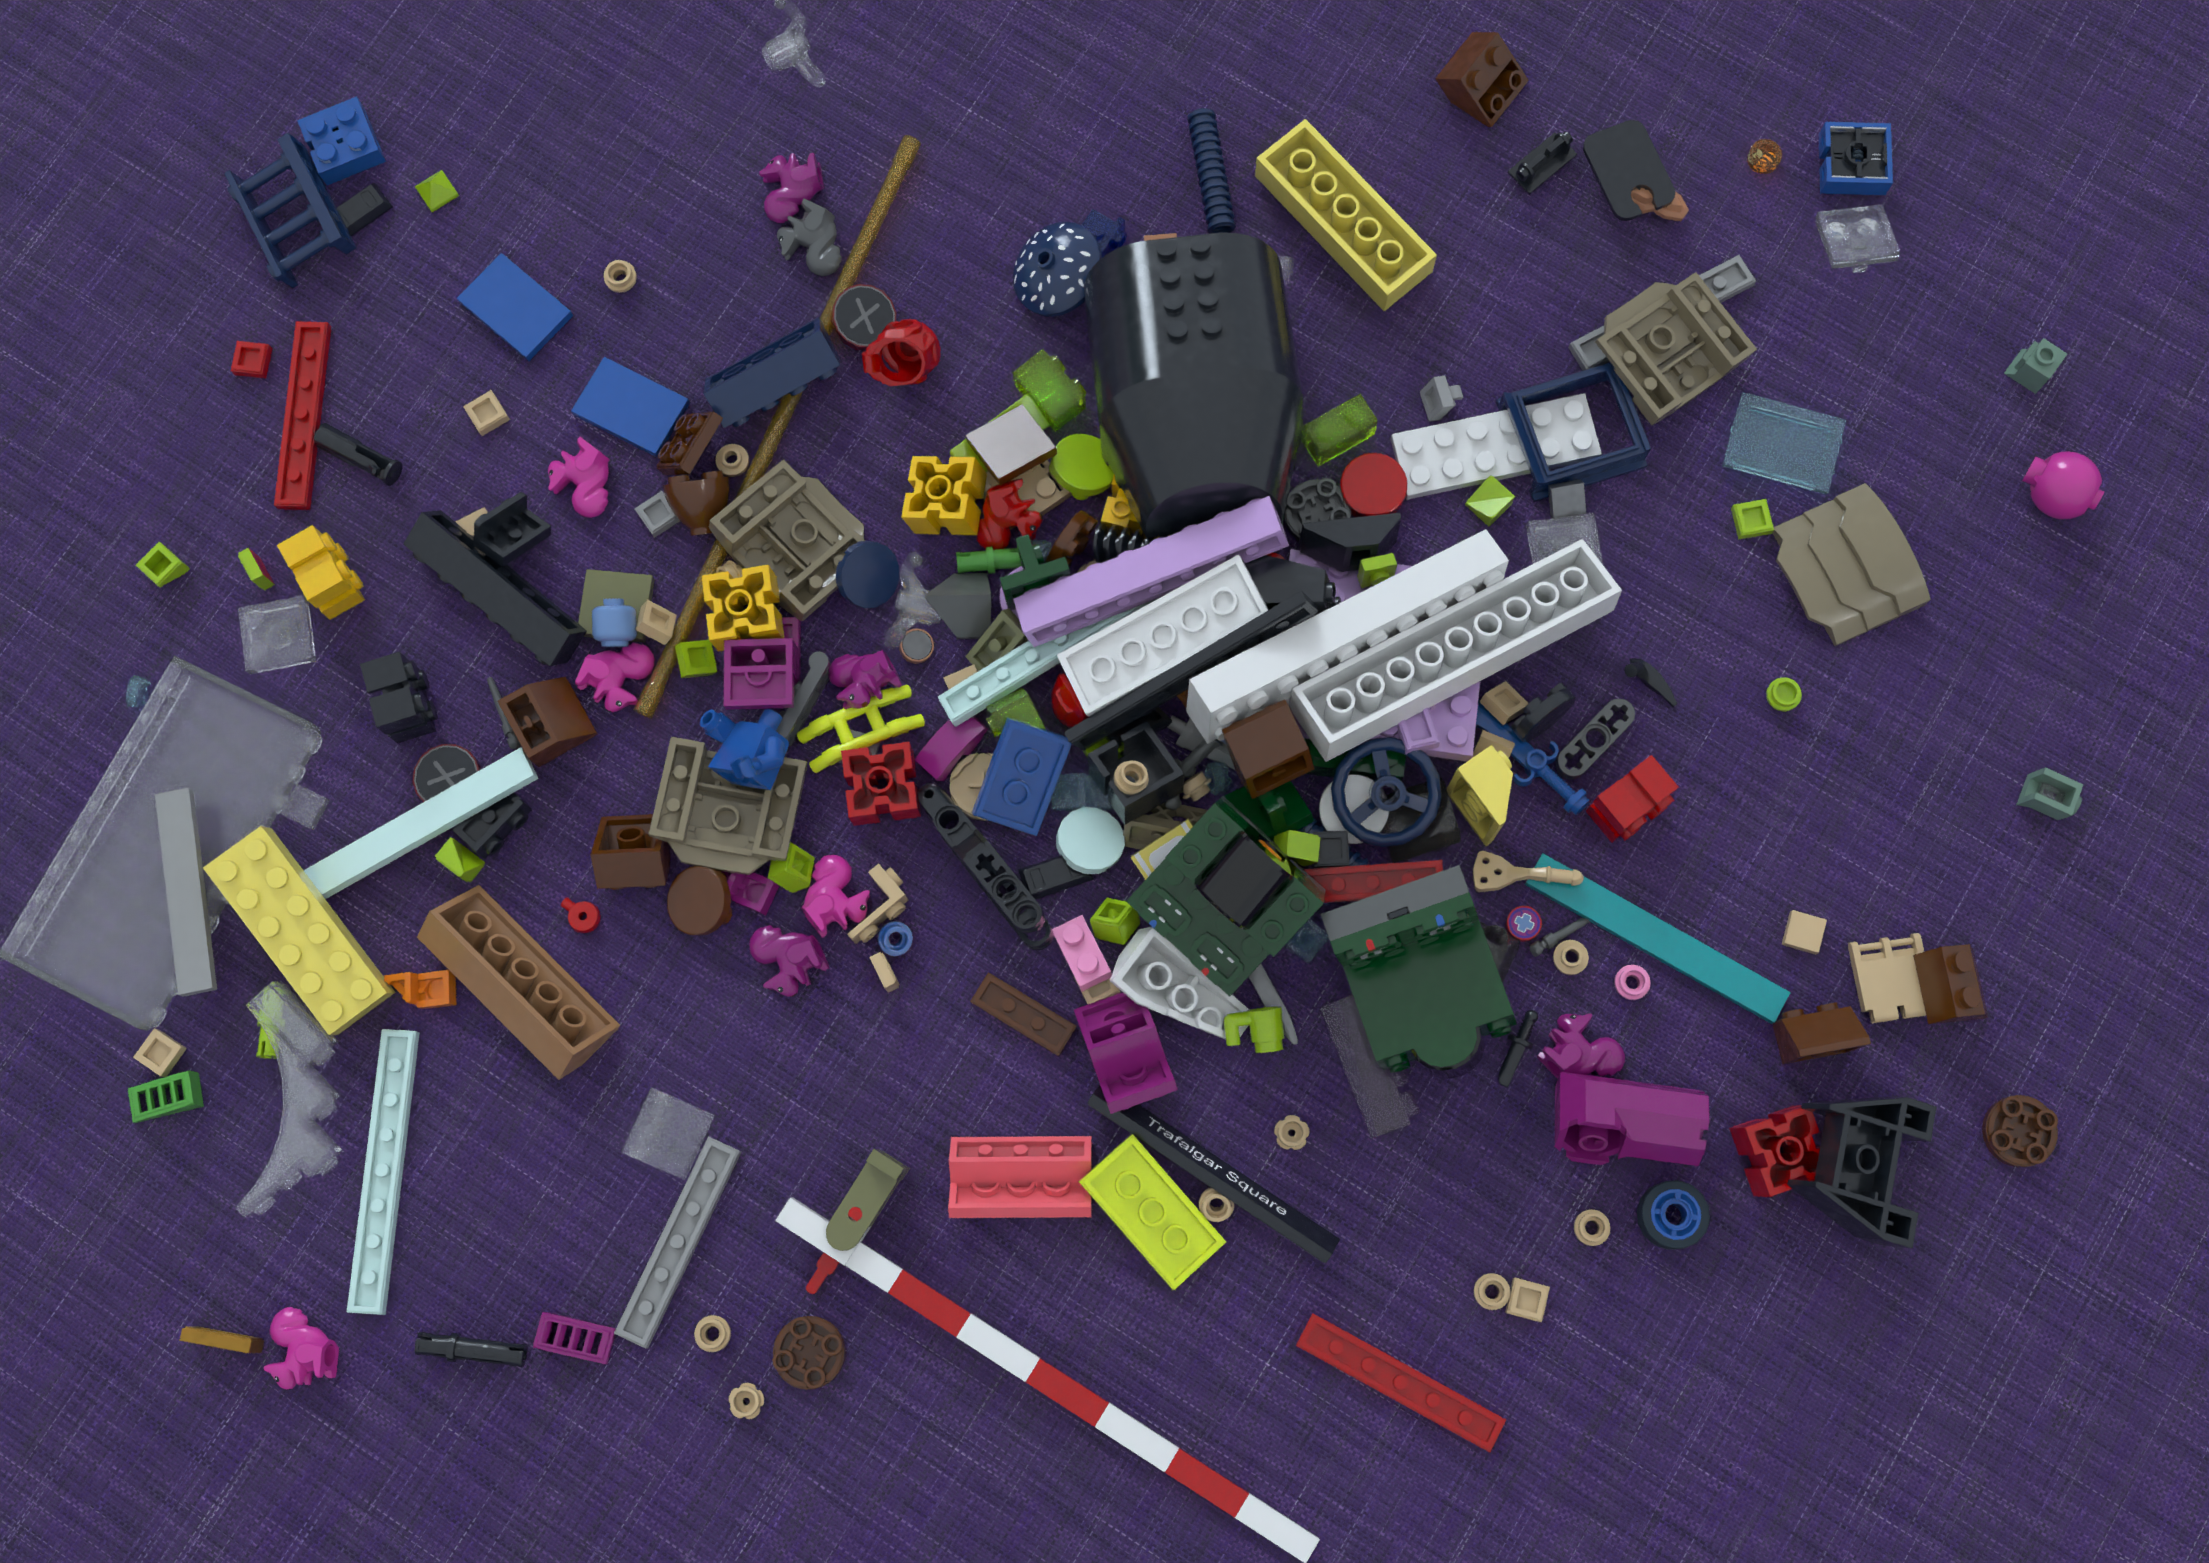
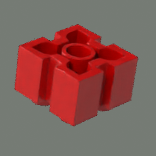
[841,742,921,826]
[1586,755,1679,843]
[1729,1105,1820,1197]

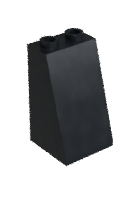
[1245,555,1341,625]

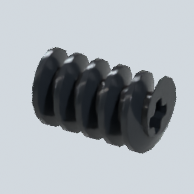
[1093,523,1168,563]

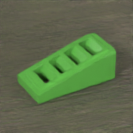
[128,1070,204,1123]

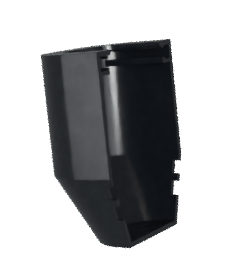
[1084,233,1304,537]

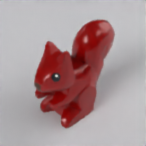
[976,478,1043,550]

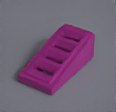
[533,1312,616,1364]

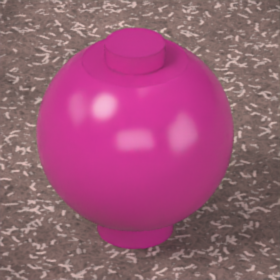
[2022,451,2104,519]

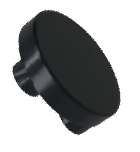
[1510,682,1576,743]

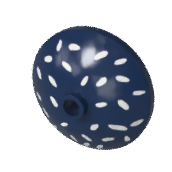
[1013,222,1102,317]

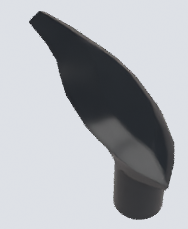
[1624,658,1677,708]

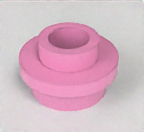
[1614,965,1651,1000]

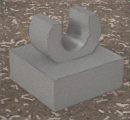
[1420,376,1464,422]

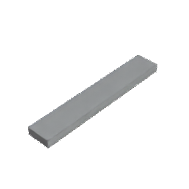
[1568,255,1756,371]
[155,788,217,997]
[614,1136,741,1349]

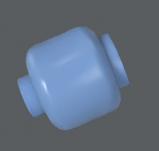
[592,599,637,647]

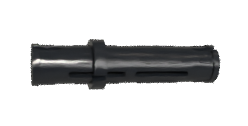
[415,1332,528,1367]

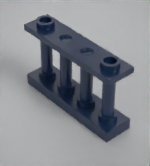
[224,133,357,288]

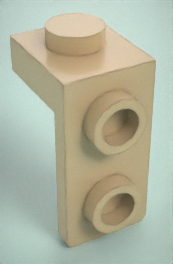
[847,863,908,944]

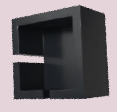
[360,652,438,744]
[1088,721,1184,825]

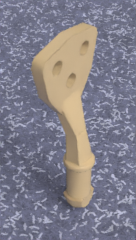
[1473,851,1584,892]

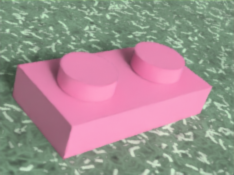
[1052,915,1112,991]

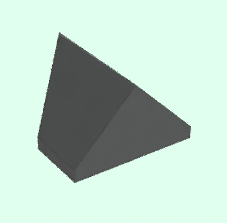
[924,573,991,640]

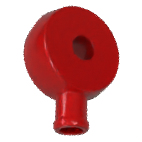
[561,897,601,933]

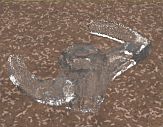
[762,0,826,88]
[884,552,941,650]

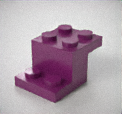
[723,617,801,710]
[1074,992,1178,1114]

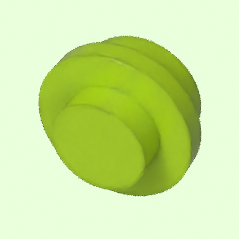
[1766,677,1802,712]

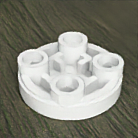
[1319,774,1389,844]

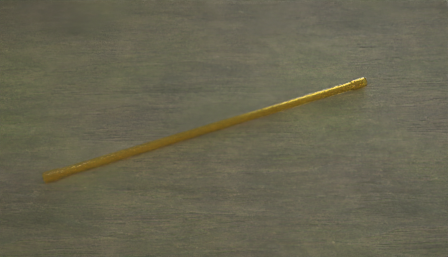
[634,135,921,718]

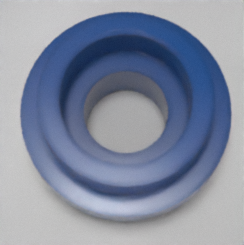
[878,921,913,956]

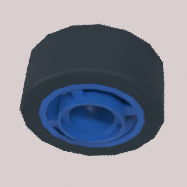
[1637,1180,1710,1250]

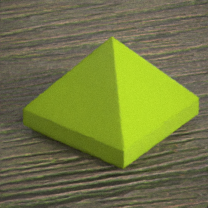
[415,170,459,212]

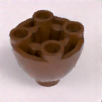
[663,470,730,536]

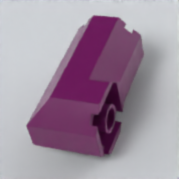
[1555,1071,1710,1166]

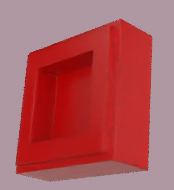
[230,341,273,379]

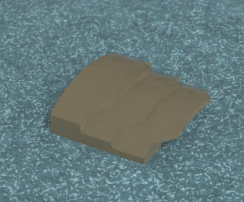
[1595,272,1757,425]
[709,459,865,621]
[1772,483,1931,646]
[649,737,807,875]

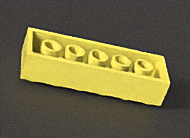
[1255,119,1437,311]
[203,826,396,1035]

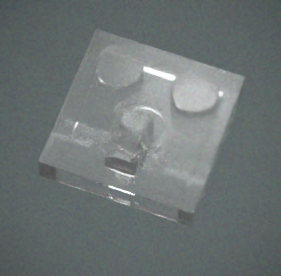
[1815,204,1900,273]
[1526,513,1604,566]
[238,595,316,674]

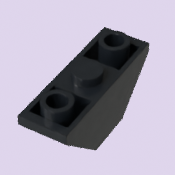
[1299,513,1401,572]

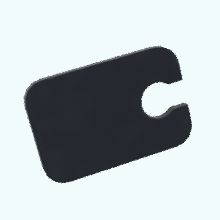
[1583,120,1676,221]

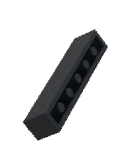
[403,510,587,666]

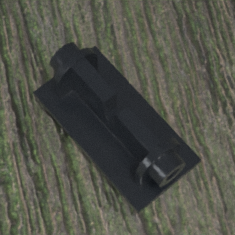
[1507,131,1577,195]

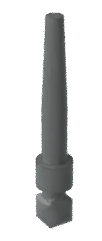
[487,677,521,749]
[1529,917,1590,957]

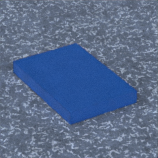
[457,253,573,361]
[571,357,690,458]
[971,717,1072,836]

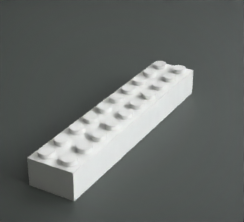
[1186,529,1509,744]
[1289,539,1622,762]

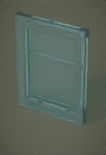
[1722,392,1846,495]

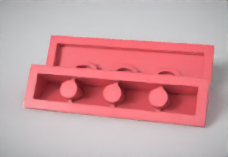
[948,1136,1092,1218]

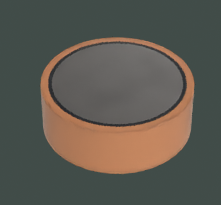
[899,628,934,664]

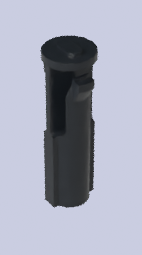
[314,423,403,486]

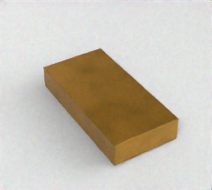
[179,1326,265,1353]

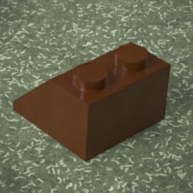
[590,814,670,890]
[1913,944,1988,1024]
[1773,1002,1871,1065]

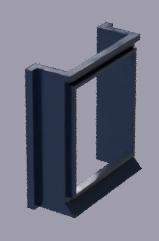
[1496,362,1651,503]

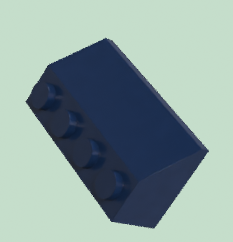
[703,317,840,428]

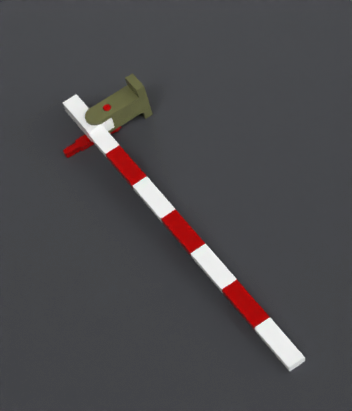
[775,1149,1320,1563]

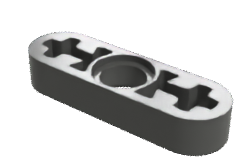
[1555,698,1635,780]

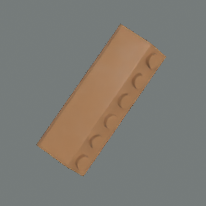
[417,885,620,1080]

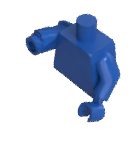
[700,709,789,790]

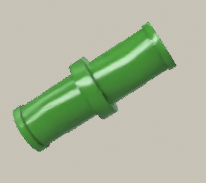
[956,547,1022,574]

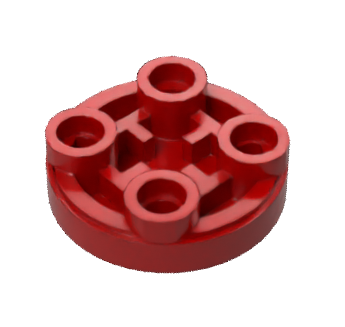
[1340,453,1407,517]

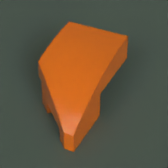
[384,970,456,1009]

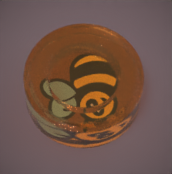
[1747,139,1782,174]

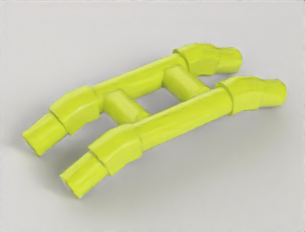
[797,684,925,773]

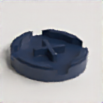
[836,541,899,608]

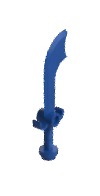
[1476,699,1590,815]

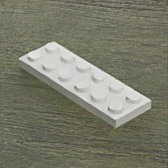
[1391,393,1602,500]
[1057,554,1268,717]

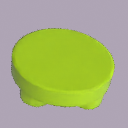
[1049,434,1114,500]

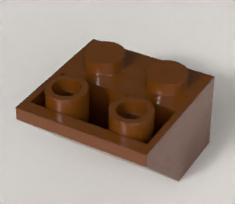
[1435,32,1529,127]
[497,676,598,768]
[1222,699,1314,799]

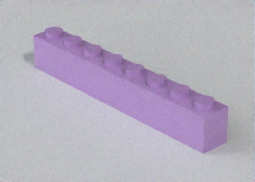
[1013,496,1289,647]

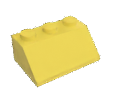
[1445,745,1513,846]

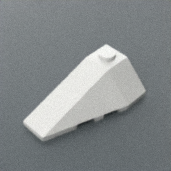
[1110,927,1249,1040]

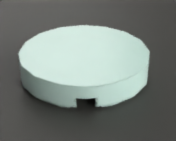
[1056,807,1125,874]

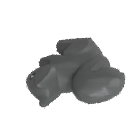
[777,199,842,276]

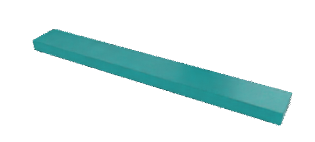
[1524,853,1791,1024]

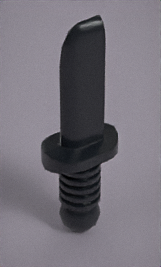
[1498,1010,1538,1088]

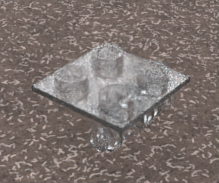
[621,1087,715,1180]

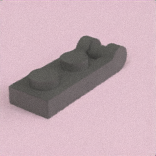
[776,651,831,747]

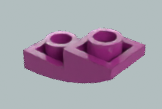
[915,716,988,781]

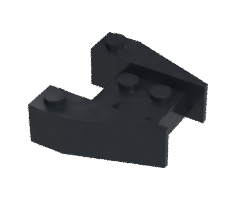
[1787,1097,1937,1249]

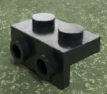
[474,492,551,567]
[452,793,533,859]

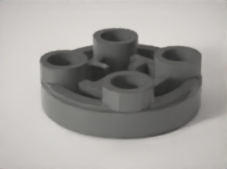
[1284,478,1351,541]

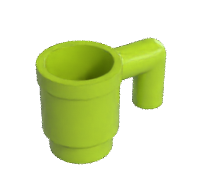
[1224,1006,1284,1053]

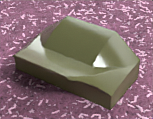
[965,608,1028,671]

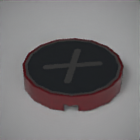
[831,284,896,350]
[412,744,481,802]

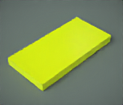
[1079,1134,1226,1290]

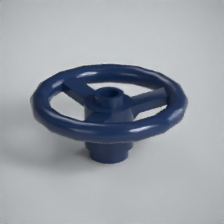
[1331,737,1442,847]

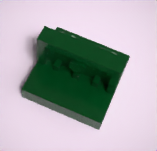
[1000,535,1070,611]
[1224,781,1314,842]

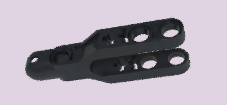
[917,782,1053,951]

